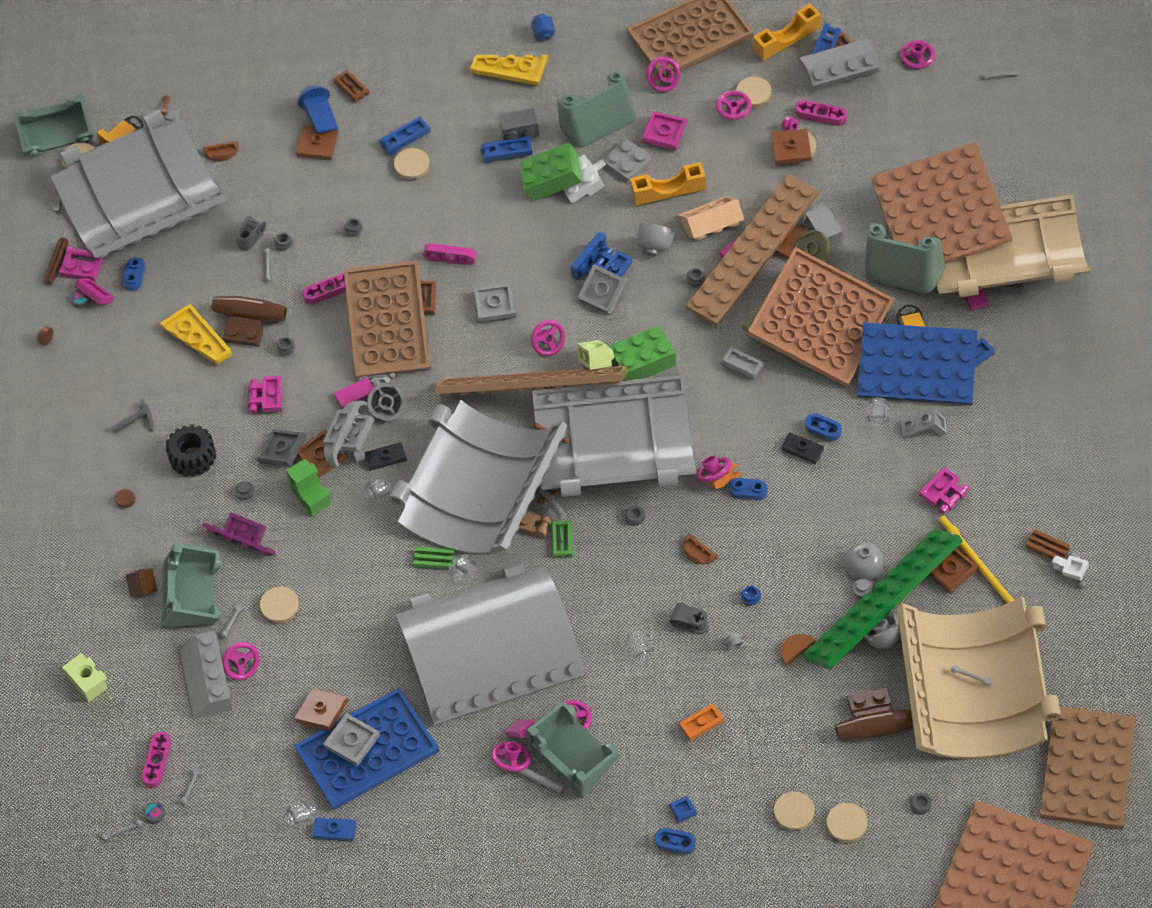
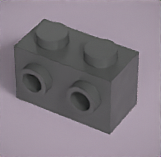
[499,108,539,140]

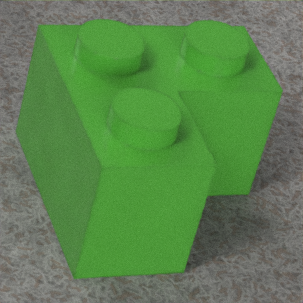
[286,459,331,516]

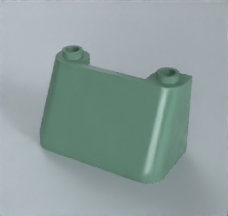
[557,69,636,147]
[12,94,93,157]
[865,223,946,294]
[161,543,222,627]
[527,701,619,798]

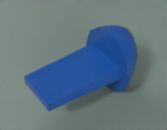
[297,85,338,133]

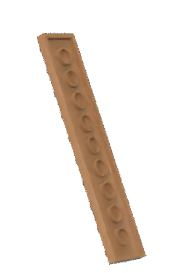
[686,174,819,327]
[434,366,627,397]

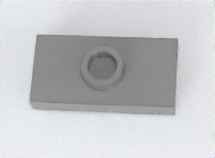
[721,347,764,379]

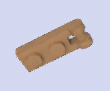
[518,512,552,538]

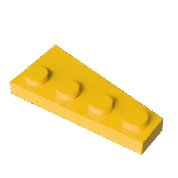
[470,55,548,86]
[160,304,233,365]

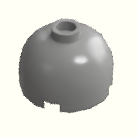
[637,223,675,256]
[367,382,405,421]
[845,542,884,580]
[864,612,901,650]

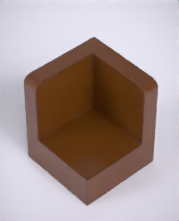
[125,568,157,597]

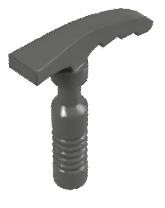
[112,399,154,433]

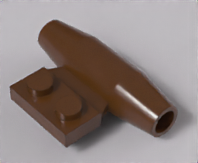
[211,296,287,347]
[835,688,913,740]

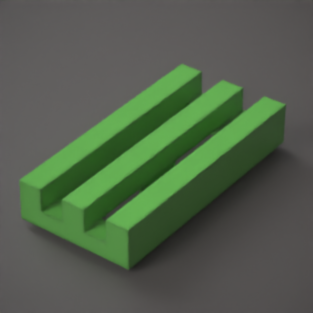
[552,521,573,558]
[413,547,455,570]

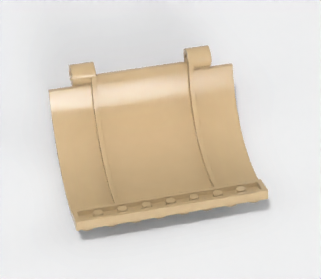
[936,194,1091,297]
[897,596,1061,759]

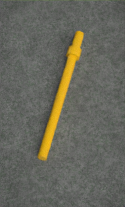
[938,516,1014,604]

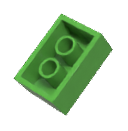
[520,142,582,201]
[608,325,676,381]

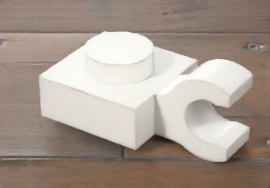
[1051,555,1089,581]

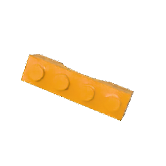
[753,3,821,61]
[630,162,706,205]

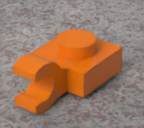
[706,463,741,489]

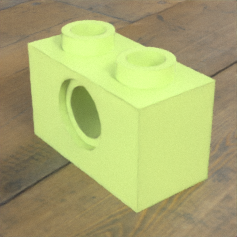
[577,340,614,370]
[62,653,108,702]

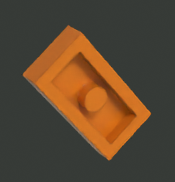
[679,703,724,742]

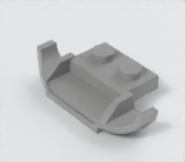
[323,401,374,467]

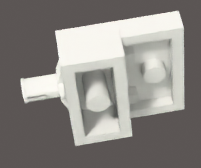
[564,155,606,204]

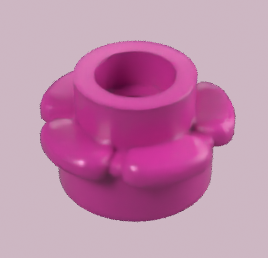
[781,116,798,131]

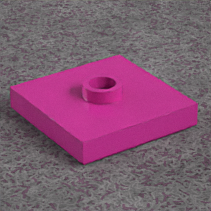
[642,111,687,150]

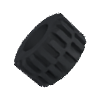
[166,424,216,477]

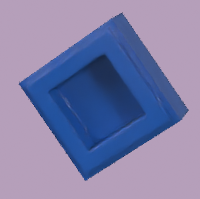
[669,796,697,823]

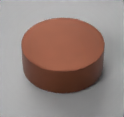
[37,326,54,346]
[115,489,135,508]

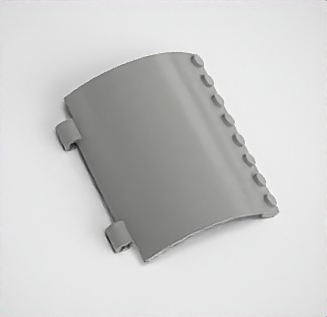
[50,110,229,258]
[532,375,696,497]
[389,400,568,555]
[395,562,586,725]

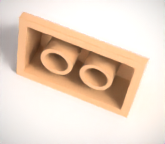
[677,196,744,240]

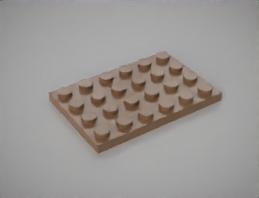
[627,0,754,78]
[344,260,431,377]
[1040,706,1136,830]

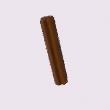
[43,237,69,285]

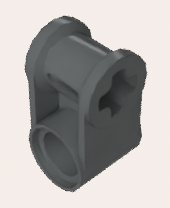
[236,215,266,251]
[669,603,709,634]

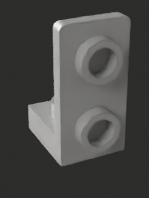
[901,408,947,438]

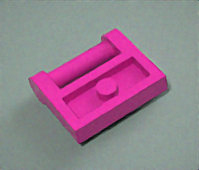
[59,246,104,282]

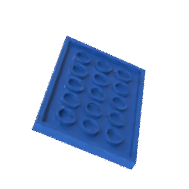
[858,322,977,405]
[294,688,439,810]

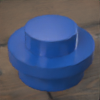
[741,586,761,605]

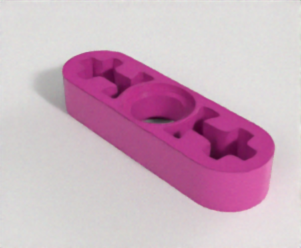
[796,100,847,126]
[423,243,477,265]
[303,273,346,304]
[142,732,171,788]

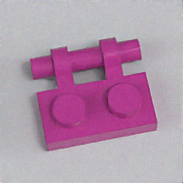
[248,376,282,414]
[919,467,970,514]

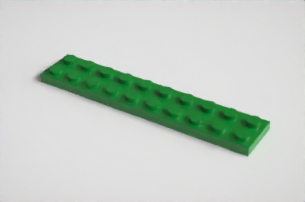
[803,529,963,669]

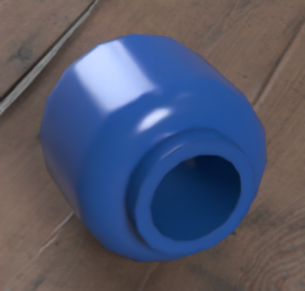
[531,14,555,41]

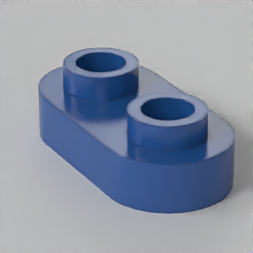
[123,257,146,291]
[805,413,842,441]
[729,478,768,500]
[655,828,696,854]

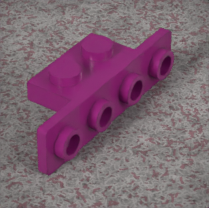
[202,512,276,556]

